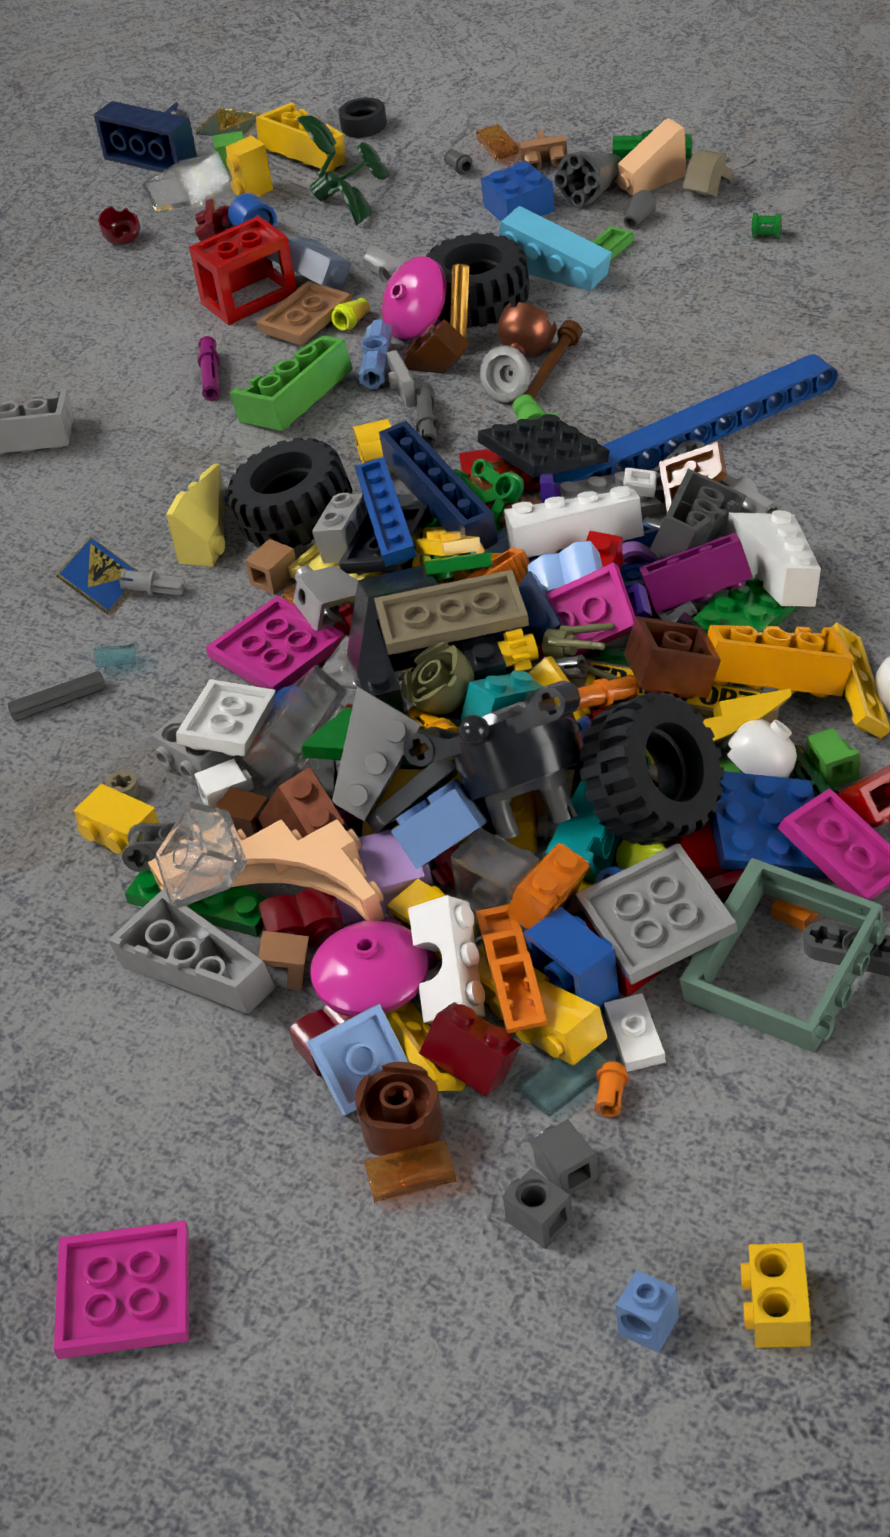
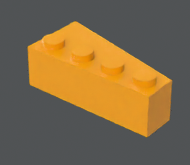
[707,625,854,698]

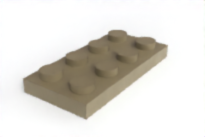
[374,570,529,655]

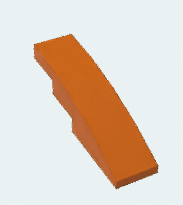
[475,904,547,1034]

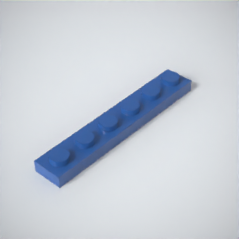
[354,457,417,567]

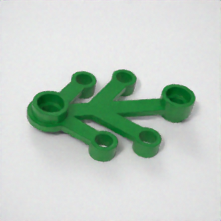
[426,459,524,532]

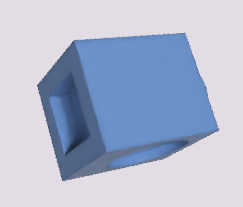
[615,1270,679,1353]

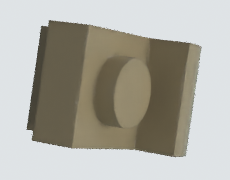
[683,150,733,197]

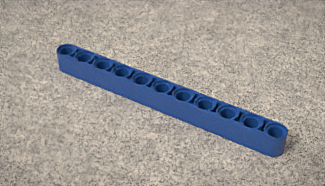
[553,354,838,484]

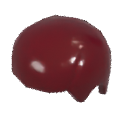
[98,206,141,245]

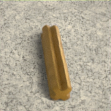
[450,264,469,338]

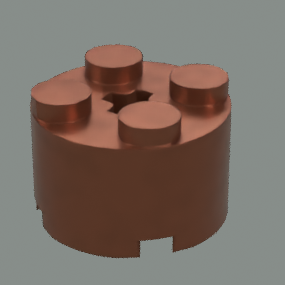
[355,1062,444,1160]

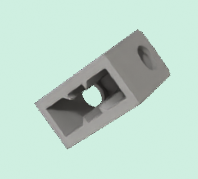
[294,565,358,632]

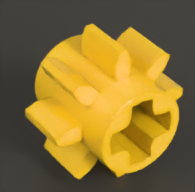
[497,628,539,671]

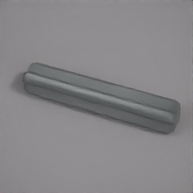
[8,671,106,721]

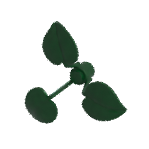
[296,115,389,226]

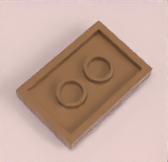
[257,281,352,345]

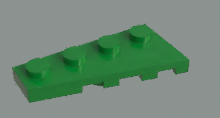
[125,870,268,937]

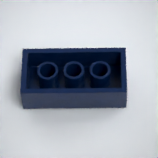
[93,101,199,177]

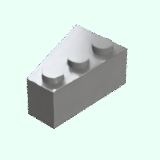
[332,687,425,821]

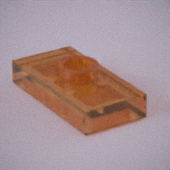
[476,124,519,161]
[364,1140,457,1203]

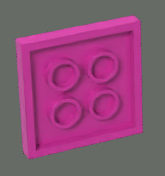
[206,595,347,691]
[54,1220,189,1359]

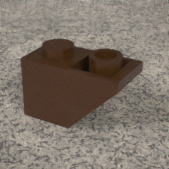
[404,319,469,373]

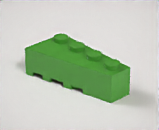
[229,335,353,431]

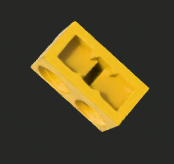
[740,1243,811,1348]

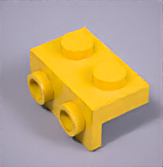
[415,530,484,571]

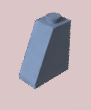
[265,233,352,289]

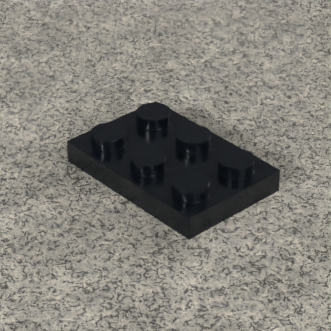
[339,504,431,575]

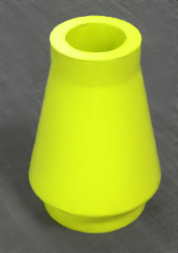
[331,298,370,330]

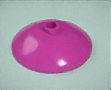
[382,256,447,340]
[311,921,429,1016]

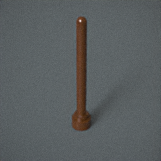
[523,320,583,398]

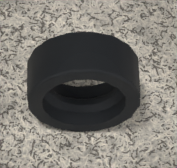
[338,97,387,137]

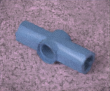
[359,320,392,389]

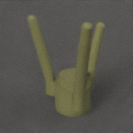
[542,623,621,681]

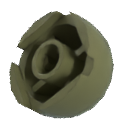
[401,642,475,716]

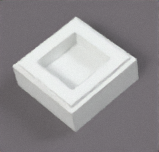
[623,468,657,498]

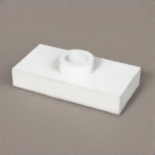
[604,994,666,1072]

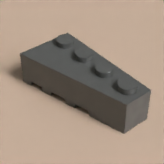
[649,468,747,559]

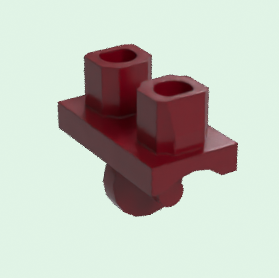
[195,198,232,241]

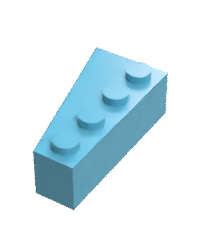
[499,206,612,291]

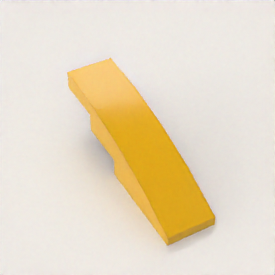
[649,688,792,764]

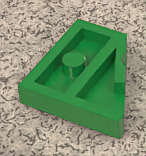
[422,551,492,579]

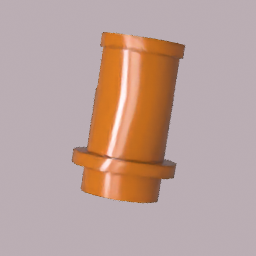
[594,1062,629,1118]

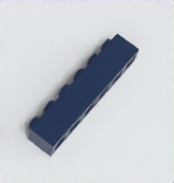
[379,420,498,550]

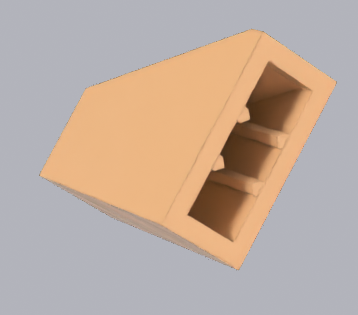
[617,118,686,196]

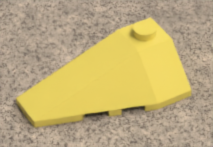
[166,463,225,567]

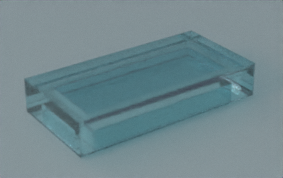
[521,1050,608,1118]

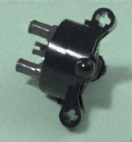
[403,681,585,841]

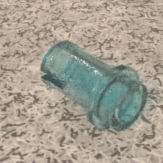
[94,643,136,670]

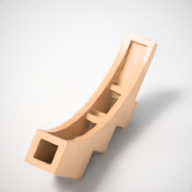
[148,819,384,921]

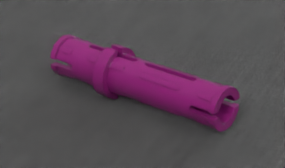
[197,336,221,401]

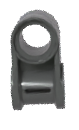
[122,822,193,872]

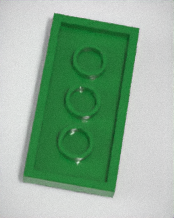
[693,578,798,632]

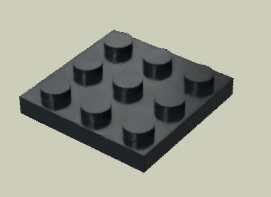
[477,414,610,478]

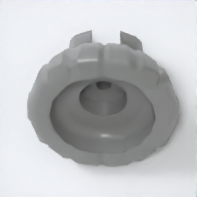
[480,346,532,403]

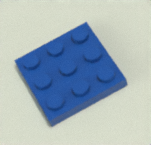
[710,771,828,879]

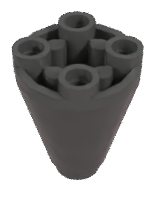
[554,151,622,207]

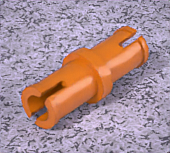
[575,674,639,712]

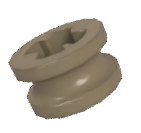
[106,770,140,799]

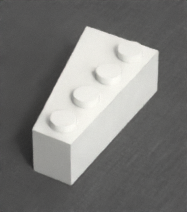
[504,486,644,558]
[726,510,821,607]

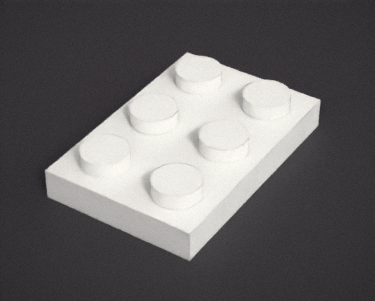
[176,679,276,756]

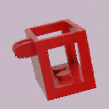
[189,216,297,325]

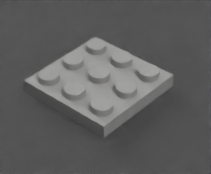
[575,843,738,985]

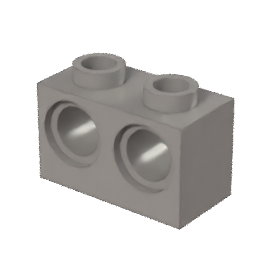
[312,493,368,563]
[151,712,234,783]

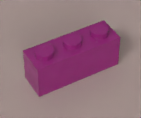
[639,533,753,613]

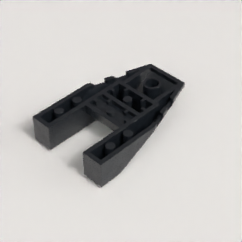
[347,565,507,714]

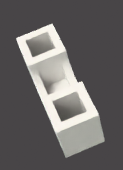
[408,895,485,1024]

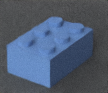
[391,779,490,869]

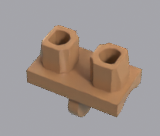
[520,130,567,171]

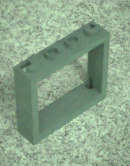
[680,858,887,1053]

